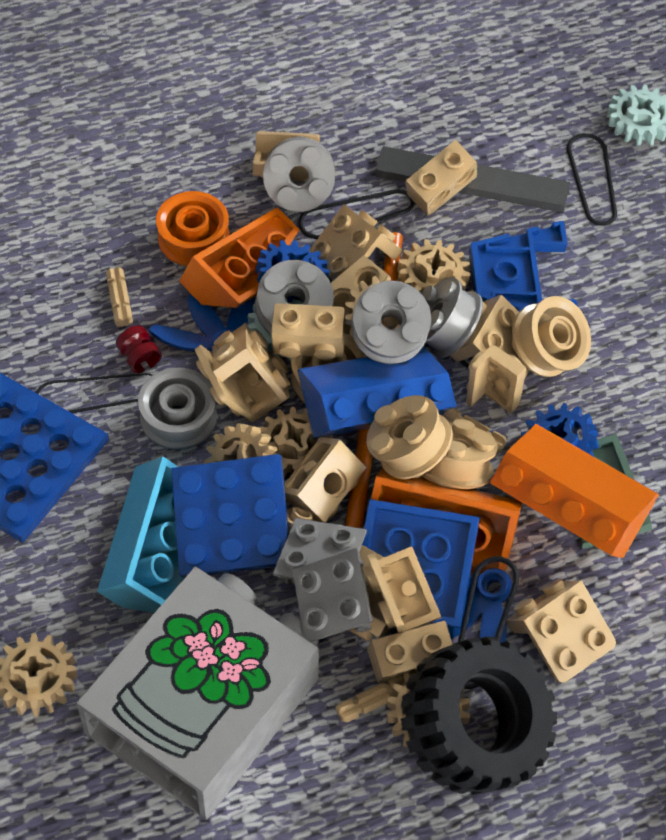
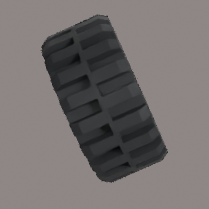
[401,636,557,795]

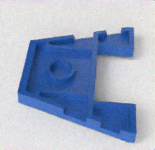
[469,221,578,312]

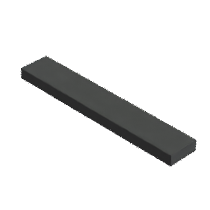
[375,146,570,213]

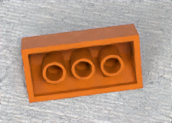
[489,424,660,558]
[371,468,523,575]

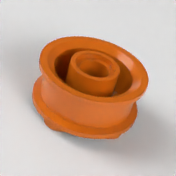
[156,191,230,266]

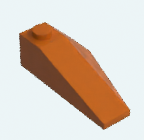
[179,207,300,308]

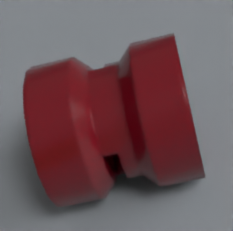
[116,325,162,374]

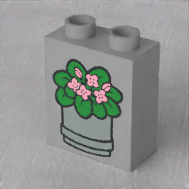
[77,566,319,820]

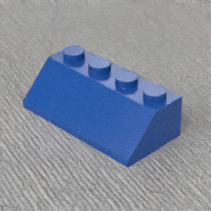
[297,347,457,439]

